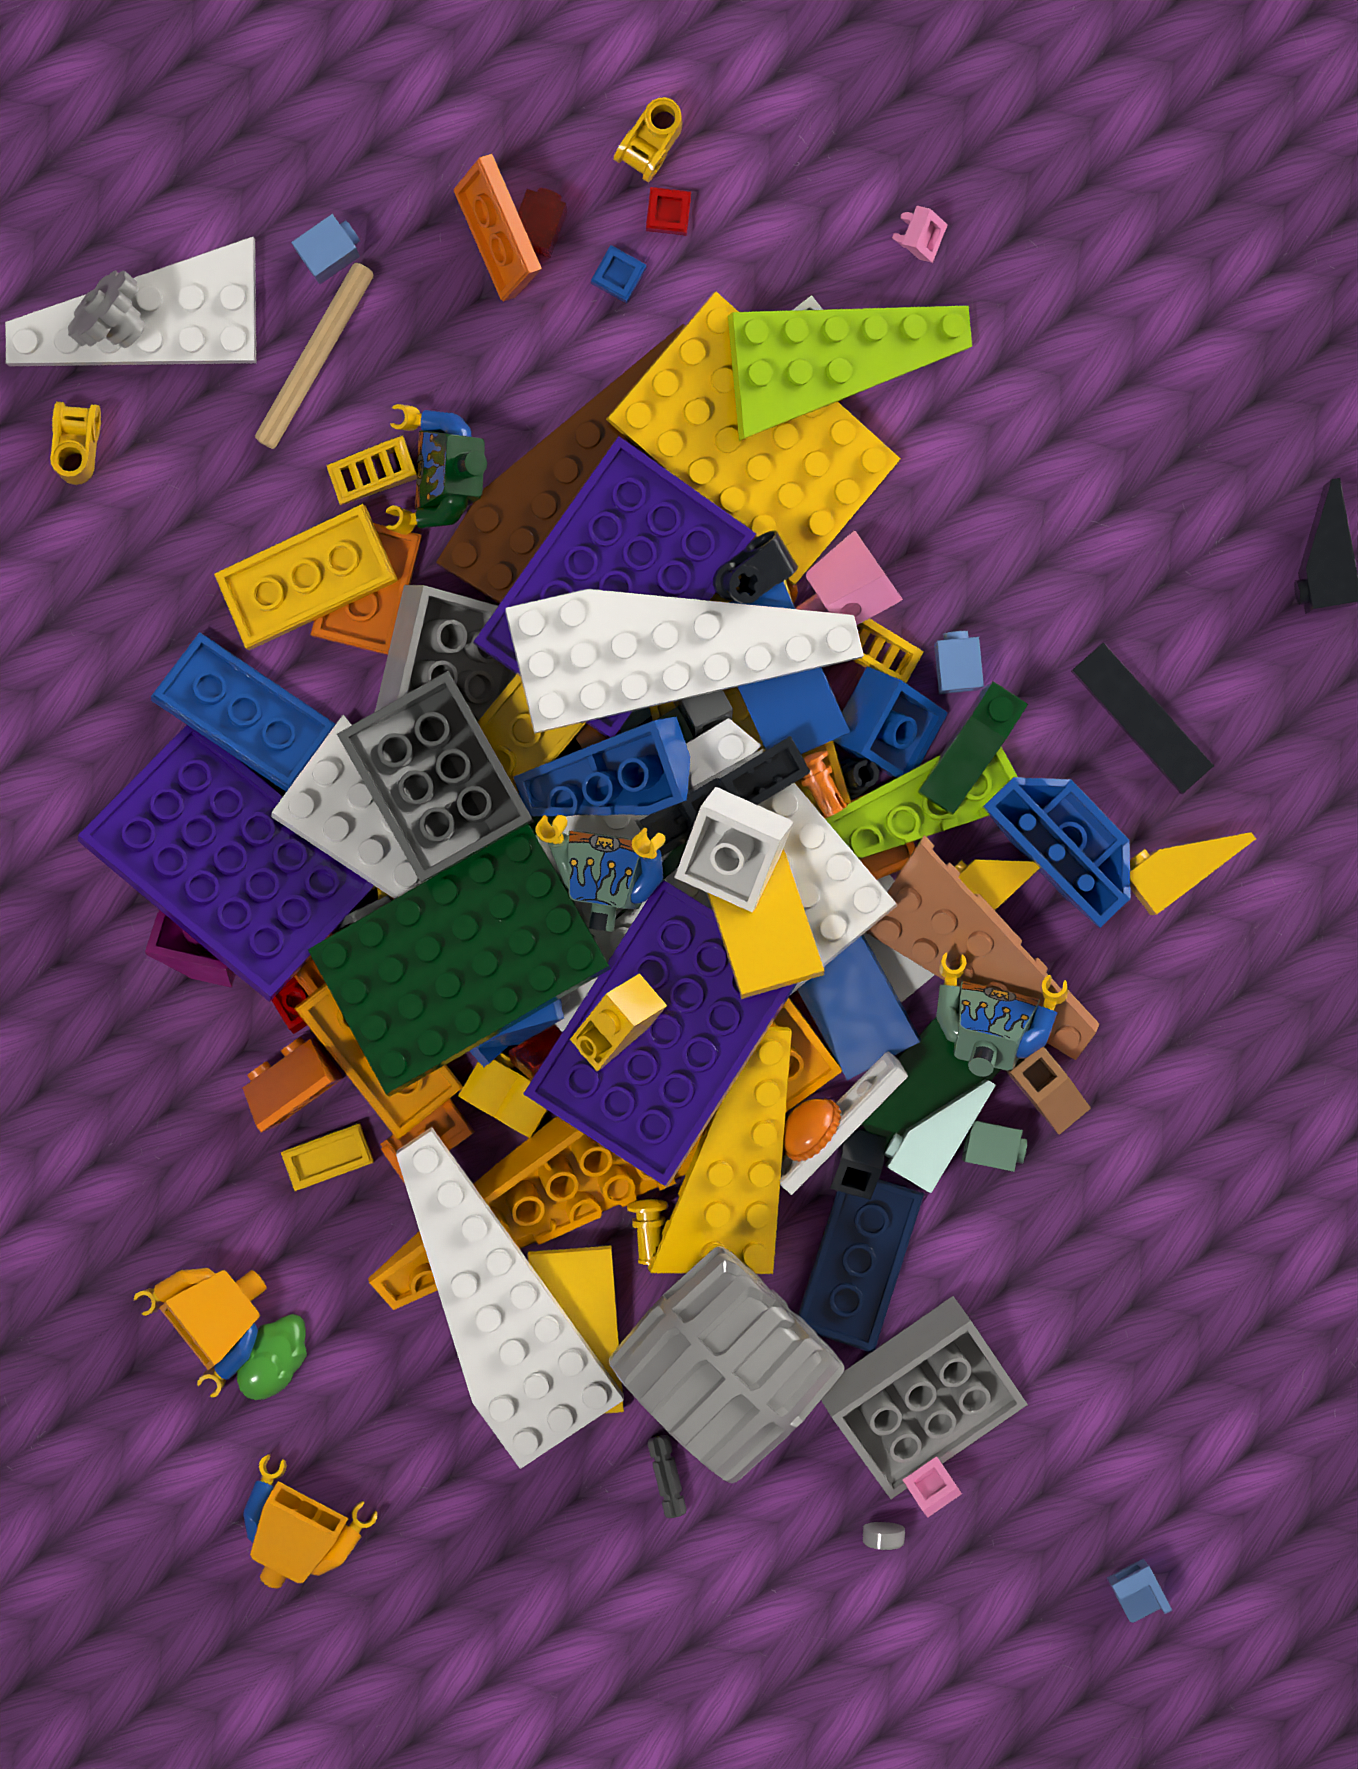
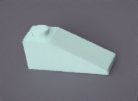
[884,1079,996,1193]

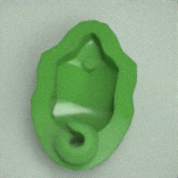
[237,1314,307,1400]

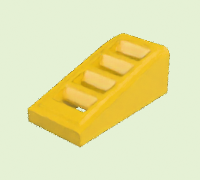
[326,436,417,505]
[853,618,924,683]

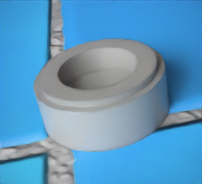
[863,1522,905,1550]

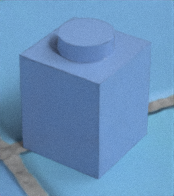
[291,214,360,285]
[934,631,984,694]

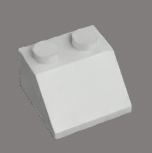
[674,787,794,913]

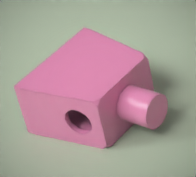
[796,531,903,625]

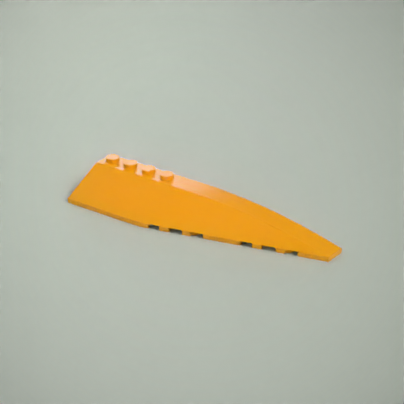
[368,997,842,1310]

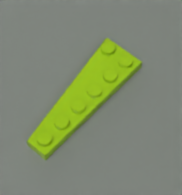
[825,747,1018,859]

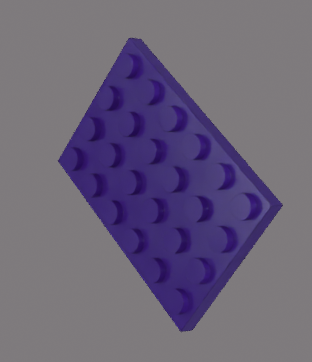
[473,436,756,739]
[78,725,376,1002]
[523,880,797,1187]

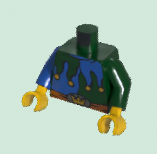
[386,404,487,535]

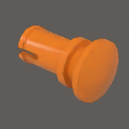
[800,750,847,818]

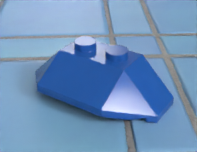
[983,777,1131,928]

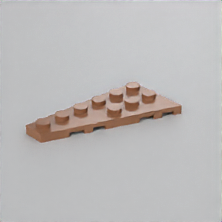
[866,835,1099,1060]

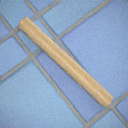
[255,263,373,449]

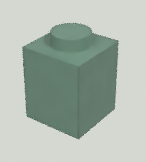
[961,1120,1027,1172]

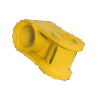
[613,97,682,182]
[50,401,101,485]

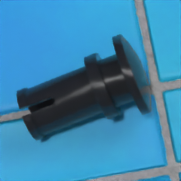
[840,758,879,800]

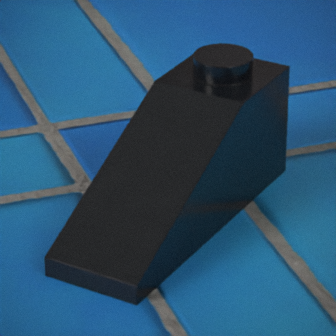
[1294,478,1358,614]

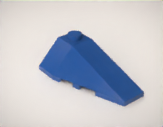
[513,717,690,816]

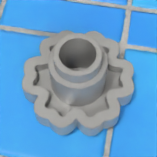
[68,270,145,348]

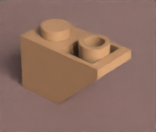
[1005,1047,1091,1135]

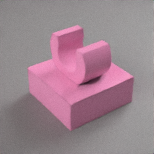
[892,206,947,263]
[903,1456,962,1518]

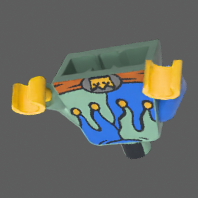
[535,815,666,932]
[936,952,1068,1077]

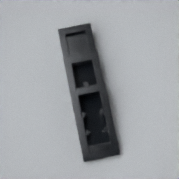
[635,736,811,856]

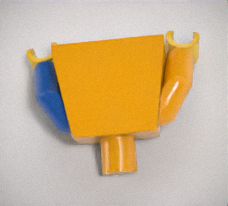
[134,1268,267,1397]
[243,1454,377,1589]

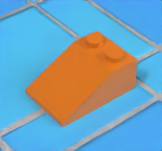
[242,1037,344,1133]

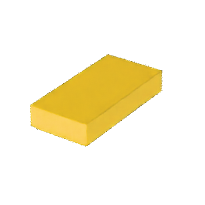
[281,1123,374,1191]

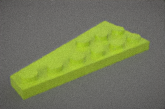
[728,306,972,441]

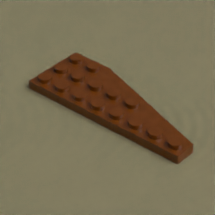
[436,324,685,603]

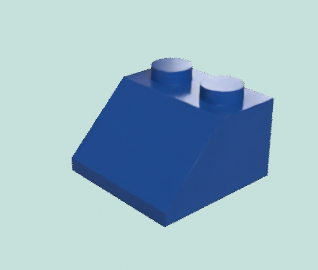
[833,666,948,779]

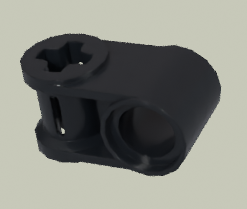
[713,530,798,603]

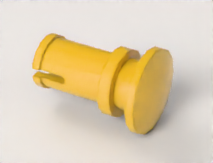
[627,1199,668,1265]

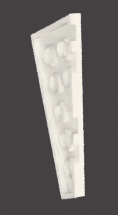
[5,237,256,366]

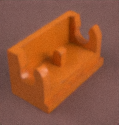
[380,1098,475,1183]

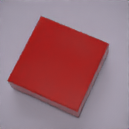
[646,187,692,236]

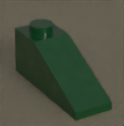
[918,681,1028,815]

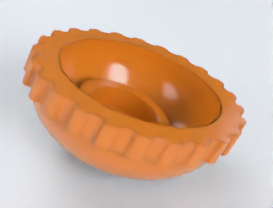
[783,1098,841,1162]

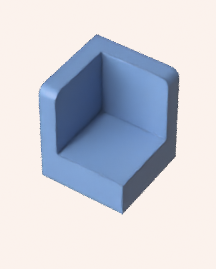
[1107,1559,1172,1623]

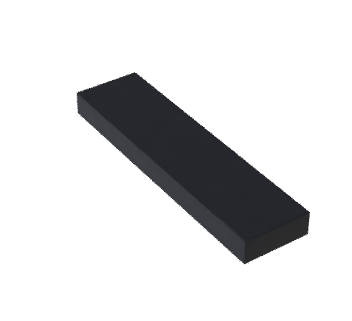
[1071,642,1214,794]

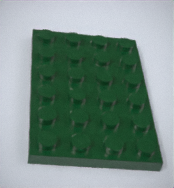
[308,824,611,1097]

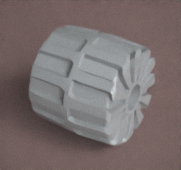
[609,1246,844,1484]

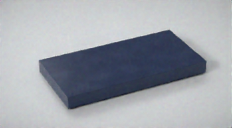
[798,1179,924,1352]

